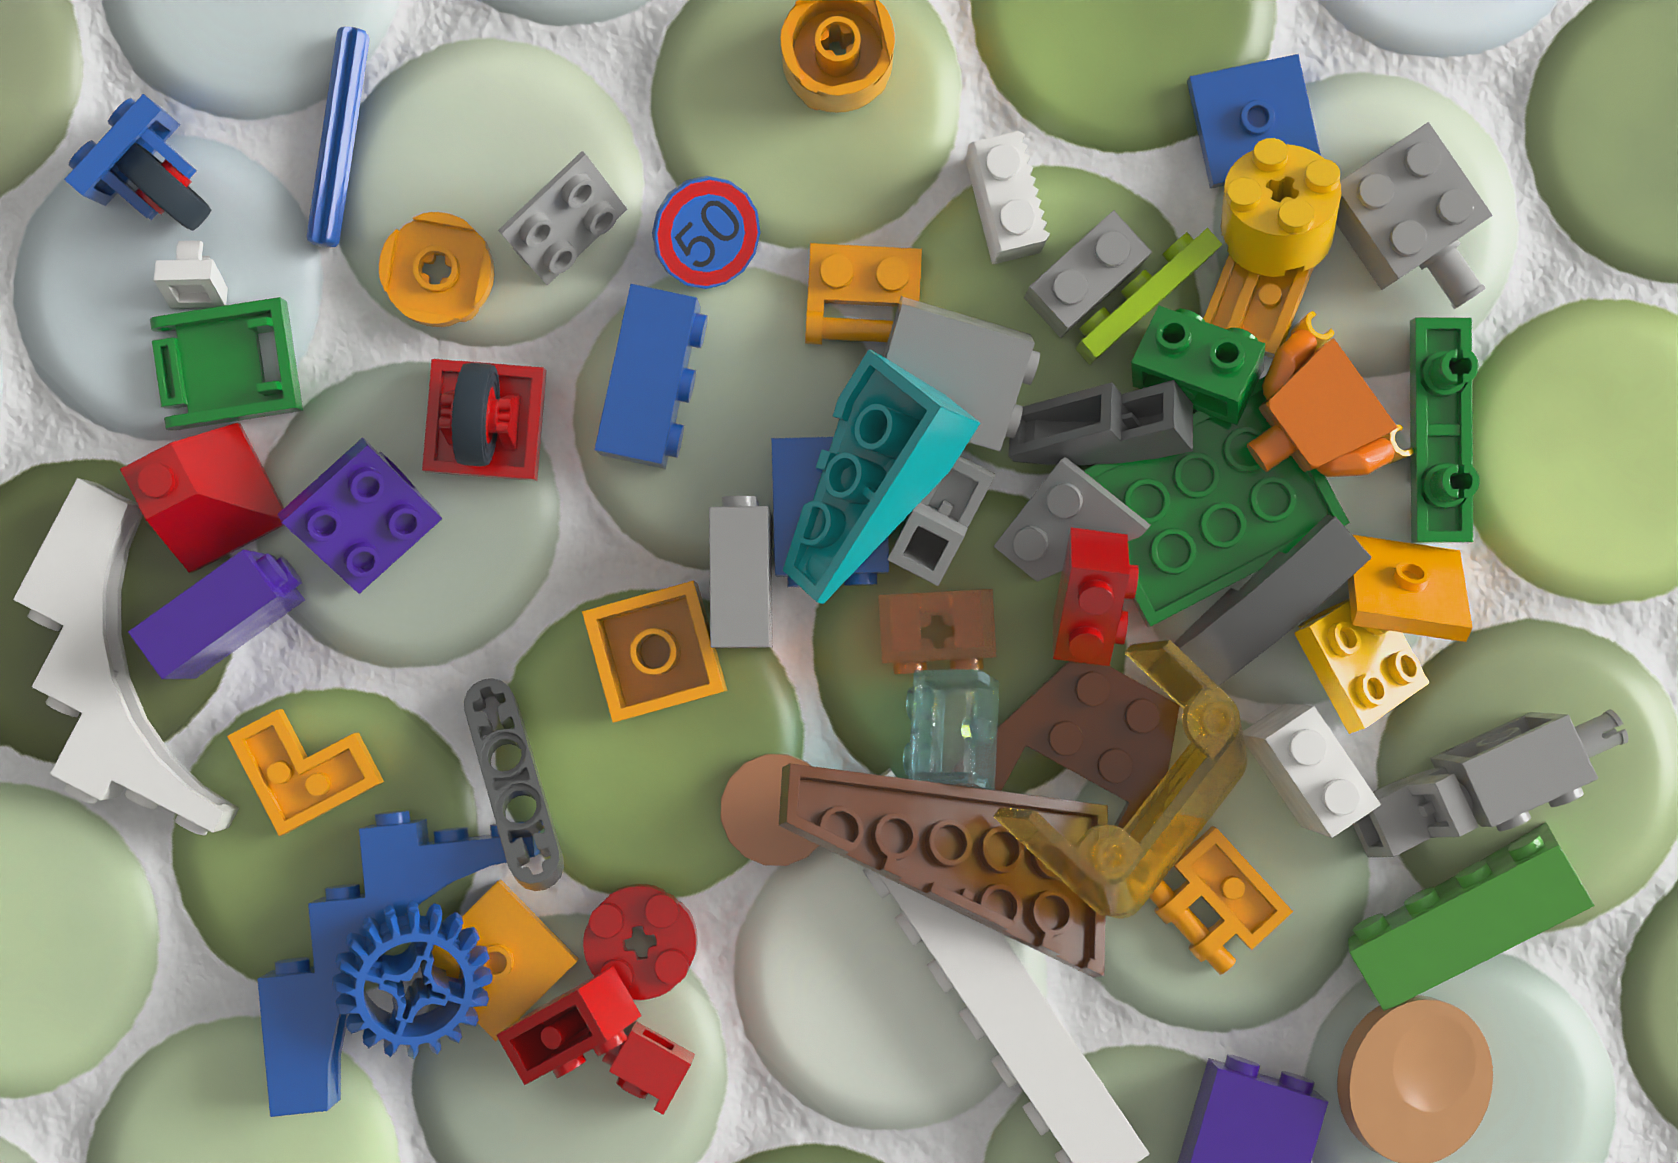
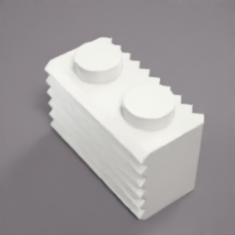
[965,131,1050,264]

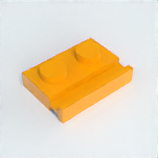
[1203,255,1314,358]

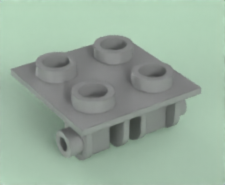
[498,151,627,285]

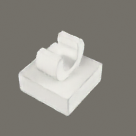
[154,241,228,308]

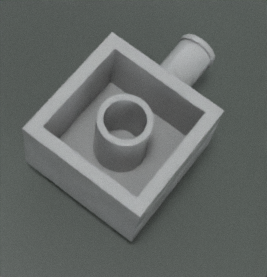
[1336,122,1493,309]
[1430,709,1629,831]

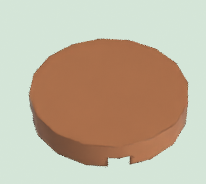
[721,754,819,866]

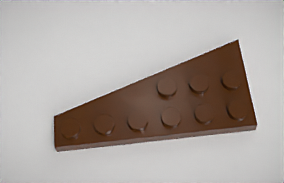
[778,763,1108,978]

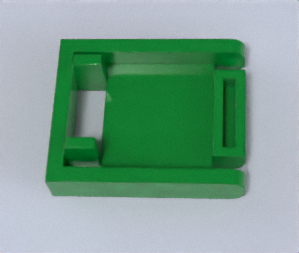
[150,297,303,430]

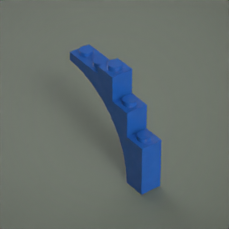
[257,810,540,1117]

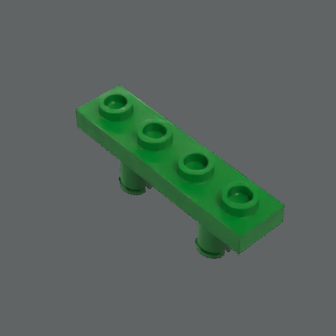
[1410,317,1480,543]

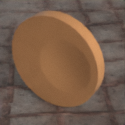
[1337,995,1493,1163]

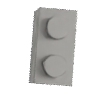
[1024,210,1152,338]

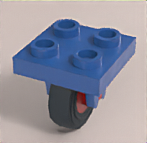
[64,94,212,231]

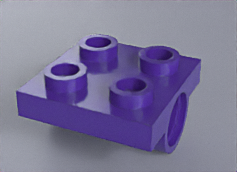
[278,437,442,594]

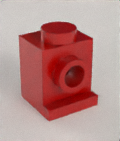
[602,1021,695,1115]

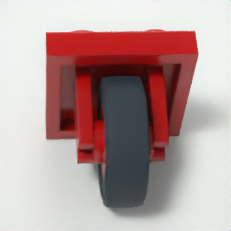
[422,359,547,481]

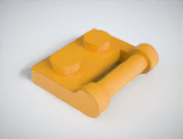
[805,243,922,345]

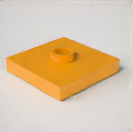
[1348,535,1473,642]
[432,879,579,1042]

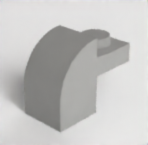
[887,456,995,586]
[1353,766,1479,857]

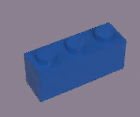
[594,284,708,469]

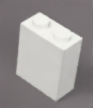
[1239,703,1381,838]

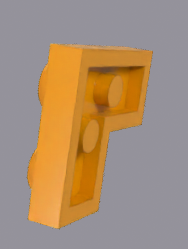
[227,709,384,836]

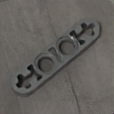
[464,678,564,891]

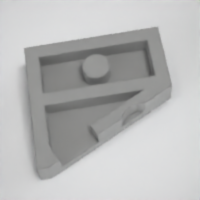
[994,457,1151,582]

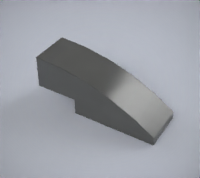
[1008,380,1193,465]

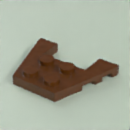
[952,661,1180,879]

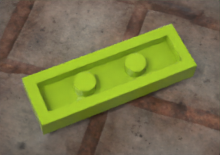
[1075,227,1223,365]

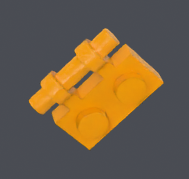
[1143,826,1293,975]

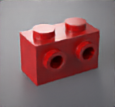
[1053,527,1139,666]
[496,966,642,1085]

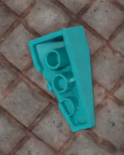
[782,349,981,604]

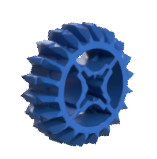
[332,900,492,1059]

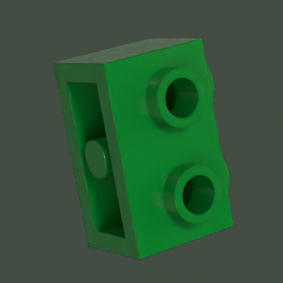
[1131,305,1265,425]

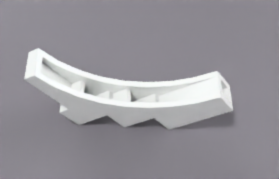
[13,478,239,835]

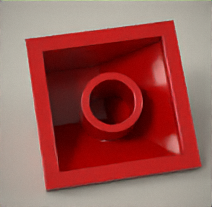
[120,422,284,573]

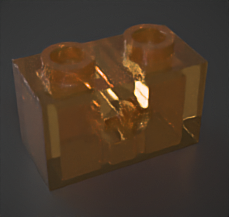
[878,589,997,674]

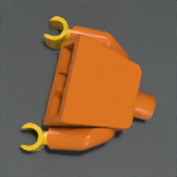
[1247,311,1414,477]

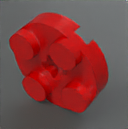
[583,884,698,1000]

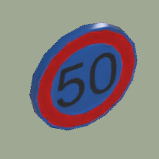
[652,176,761,289]

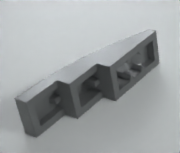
[1151,514,1372,706]

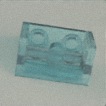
[903,669,999,790]

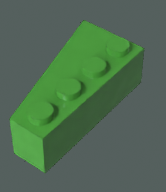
[1348,822,1595,1011]

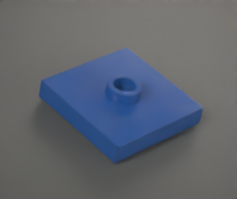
[1187,54,1321,189]

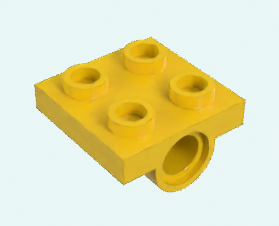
[1294,598,1429,734]

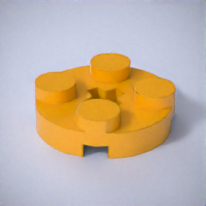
[379,212,494,327]

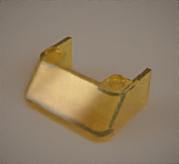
[993,640,1248,919]

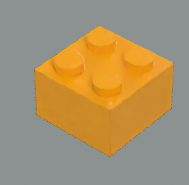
[582,581,728,723]

